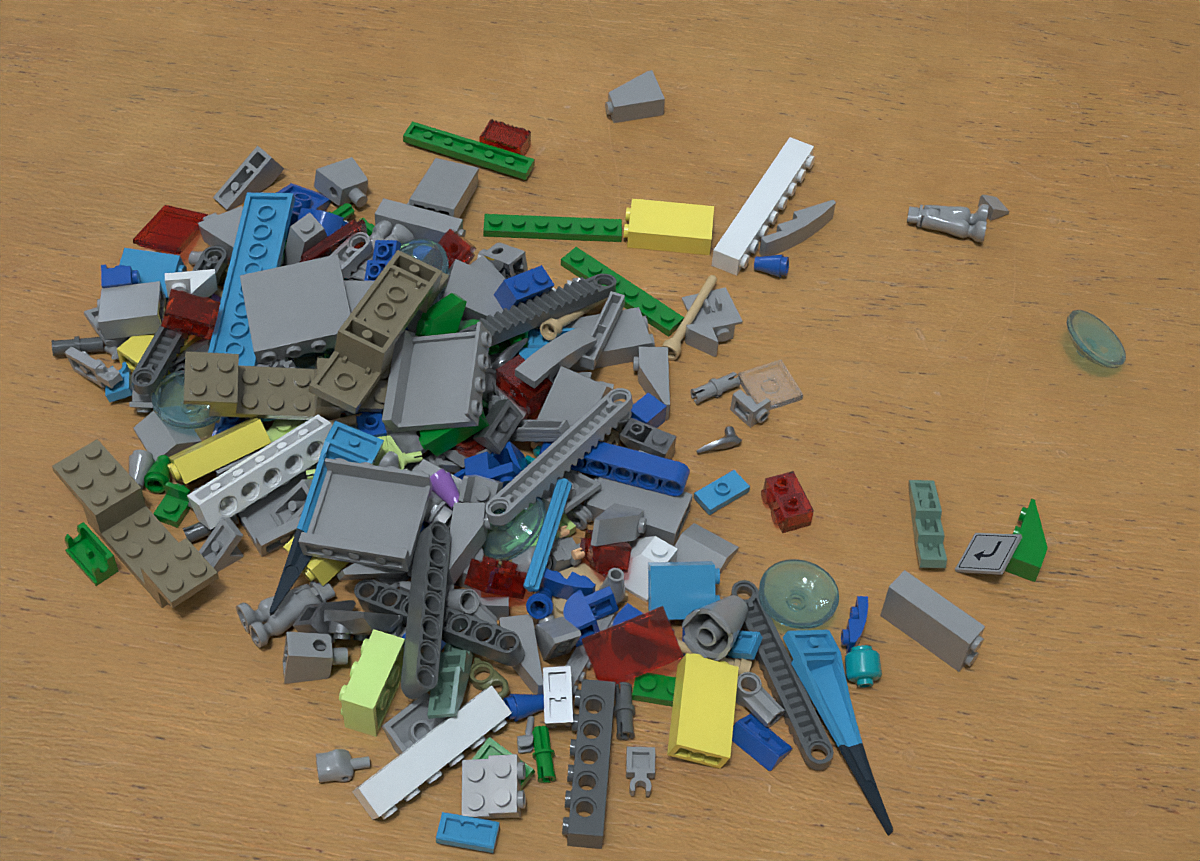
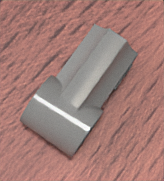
[445,589,497,625]
[736,672,785,728]

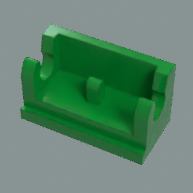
[65,522,119,586]

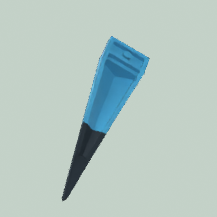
[269,421,384,616]
[782,630,893,836]

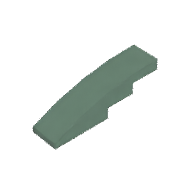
[908,480,947,568]
[427,642,473,719]

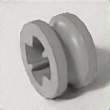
[567,504,593,530]

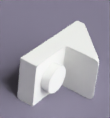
[165,269,218,309]

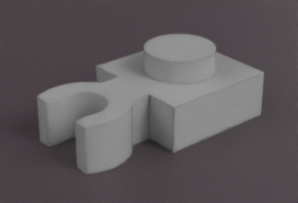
[626,746,655,797]

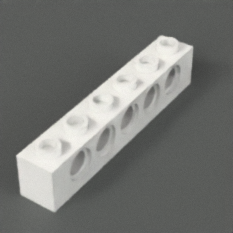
[187,415,332,530]

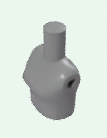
[316,749,370,783]

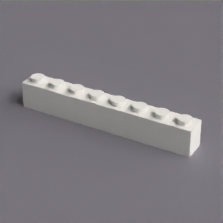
[712,137,815,276]

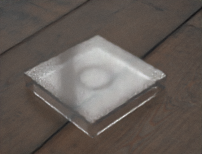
[737,360,803,410]

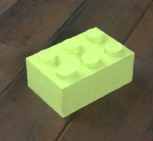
[339,629,405,737]

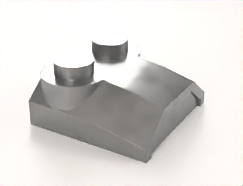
[324,610,403,641]

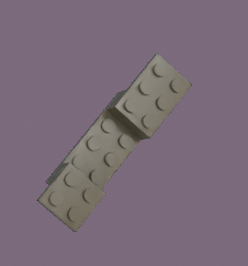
[309,250,449,414]
[183,351,391,421]
[52,439,219,608]

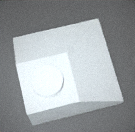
[603,536,678,603]

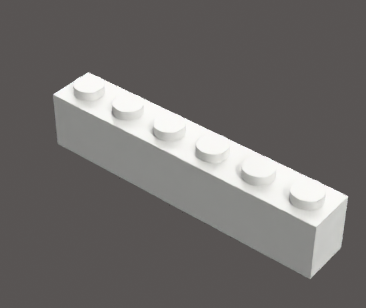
[352,686,512,820]

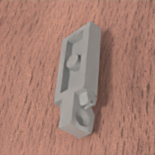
[65,346,123,388]

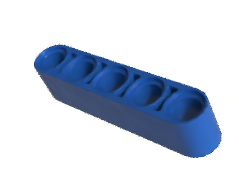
[570,441,690,496]

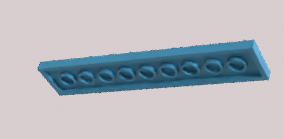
[208,192,295,366]

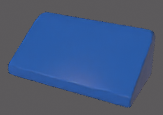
[732,714,793,771]

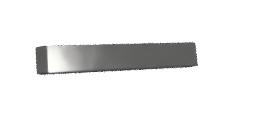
[401,521,451,699]
[354,579,525,666]

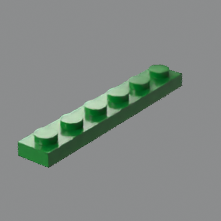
[403,121,535,180]
[483,214,622,242]
[561,247,684,337]

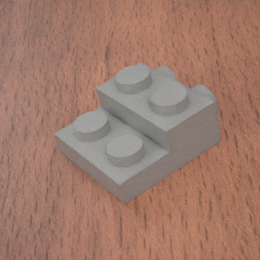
[461,754,526,819]

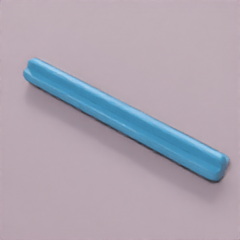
[523,478,572,592]

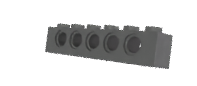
[562,679,616,849]

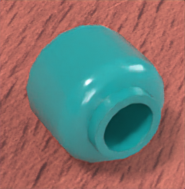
[845,645,882,688]

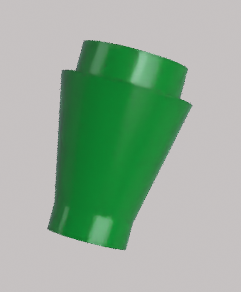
[144,455,171,493]

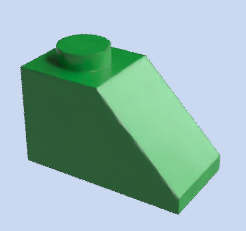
[415,293,467,337]

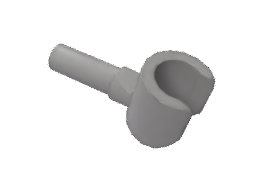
[517,716,535,753]

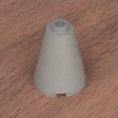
[682,595,748,661]

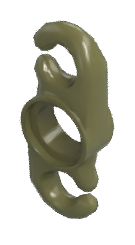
[468,653,509,699]

